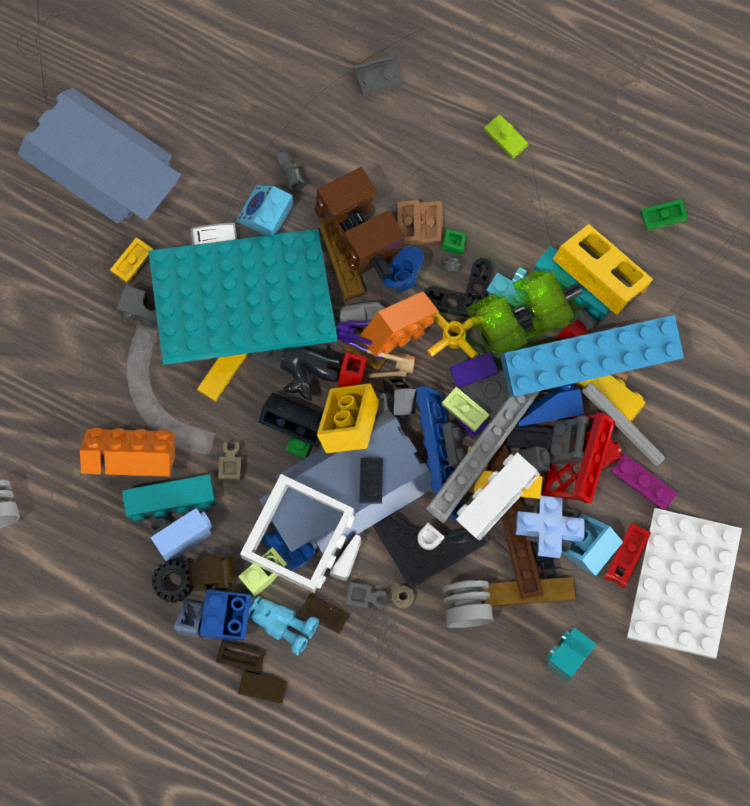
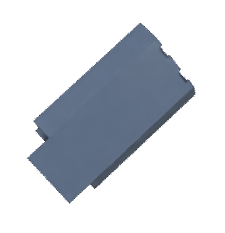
[18,88,181,224]
[259,410,432,554]

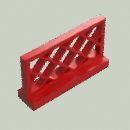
[541,412,615,504]

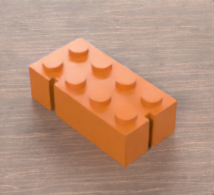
[80,427,175,477]

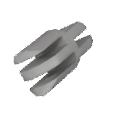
[339,302,385,323]

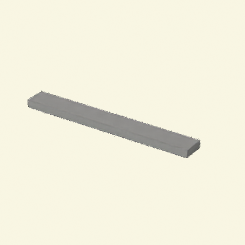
[426,391,540,523]

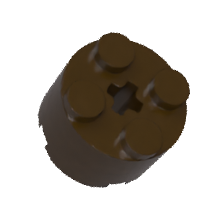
[188,556,235,591]

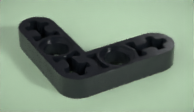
[422,258,492,319]

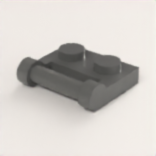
[550,416,589,465]

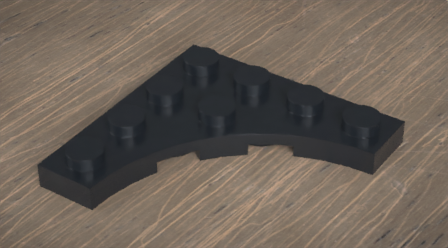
[372,513,487,589]

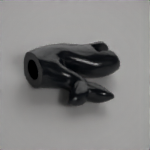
[280,347,343,401]

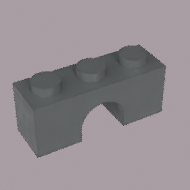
[116,285,158,328]

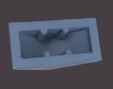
[174,599,204,638]

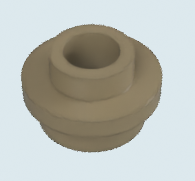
[392,586,414,608]

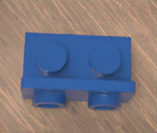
[261,529,316,572]

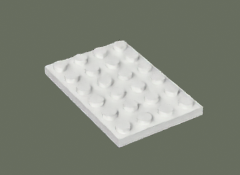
[627,508,742,659]

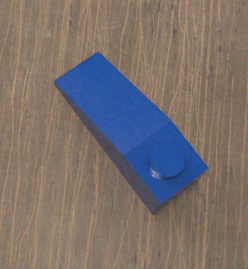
[518,383,584,427]

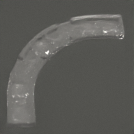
[127,325,216,456]

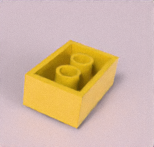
[317,383,379,453]

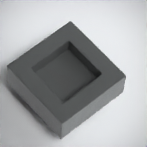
[567,308,598,332]

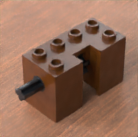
[314,166,405,280]

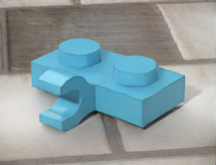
[486,267,534,308]

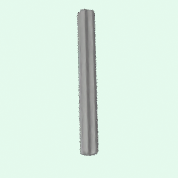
[582,383,665,466]

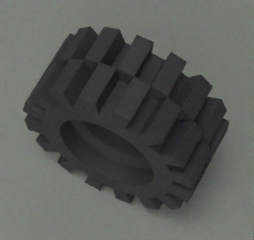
[151,560,193,603]

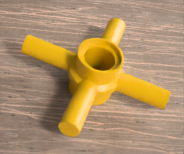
[427,313,482,359]

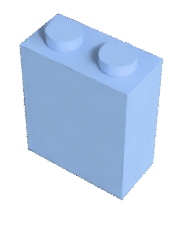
[151,508,213,562]

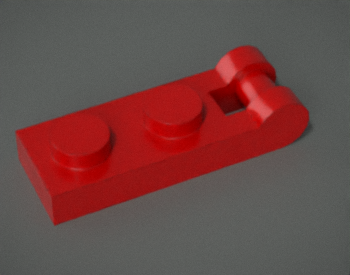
[604,523,651,589]

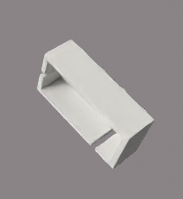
[456,453,540,540]

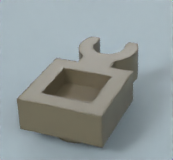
[218,442,242,481]

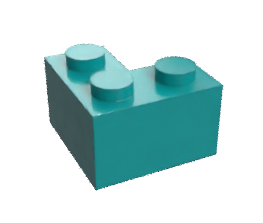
[546,628,596,683]

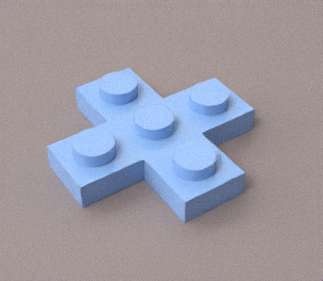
[516,496,584,558]

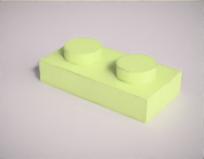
[442,387,490,432]

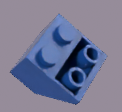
[200,589,251,641]

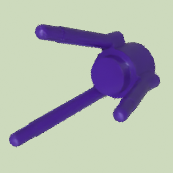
[336,320,383,360]

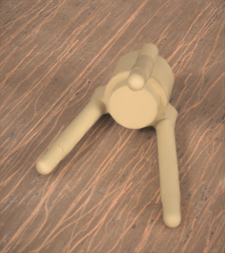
[366,349,415,378]

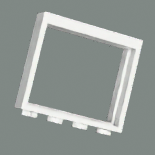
[240,474,356,593]

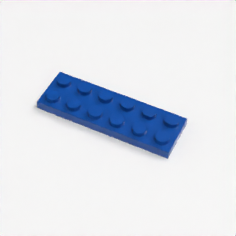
[416,386,463,521]

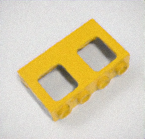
[553,224,653,315]

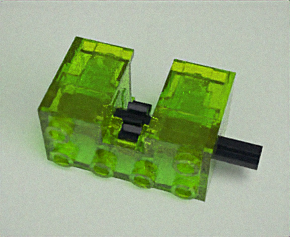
[465,268,582,358]

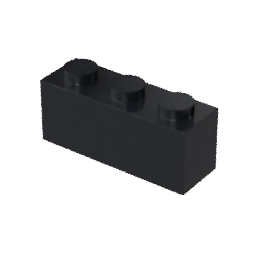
[258,392,323,448]

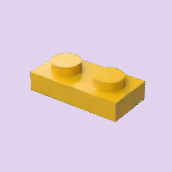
[110,237,153,284]

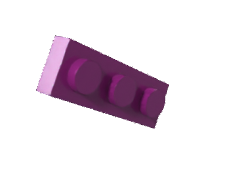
[610,454,678,510]

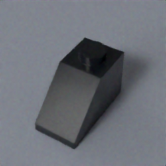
[383,377,416,418]

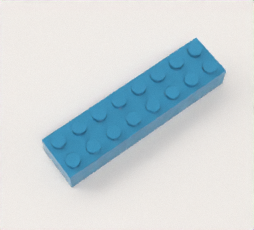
[500,315,684,397]

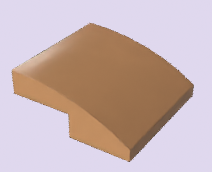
[398,200,443,244]

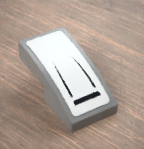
[190,223,237,245]

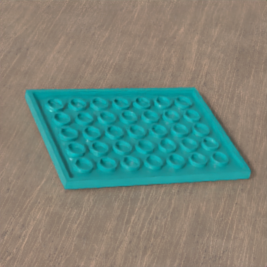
[148,229,337,365]

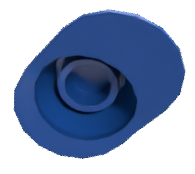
[382,246,424,293]

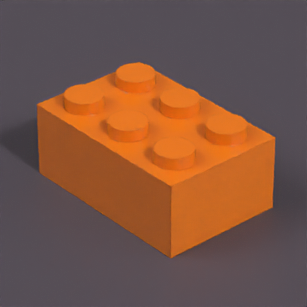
[360,291,439,356]

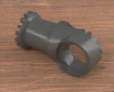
[276,149,307,191]

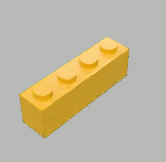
[574,375,646,422]

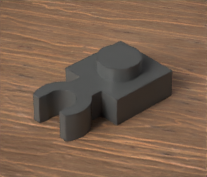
[345,582,387,609]

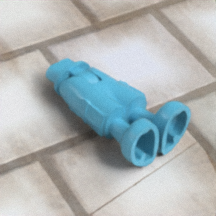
[248,594,319,655]

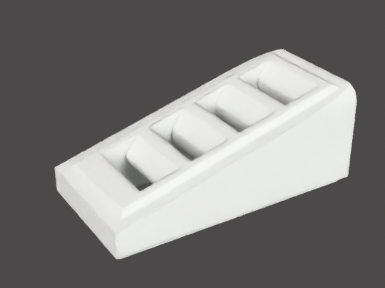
[330,535,361,582]

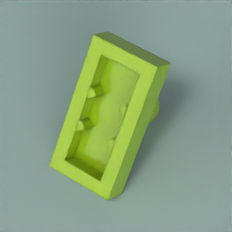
[484,114,528,159]

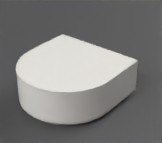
[418,523,445,550]

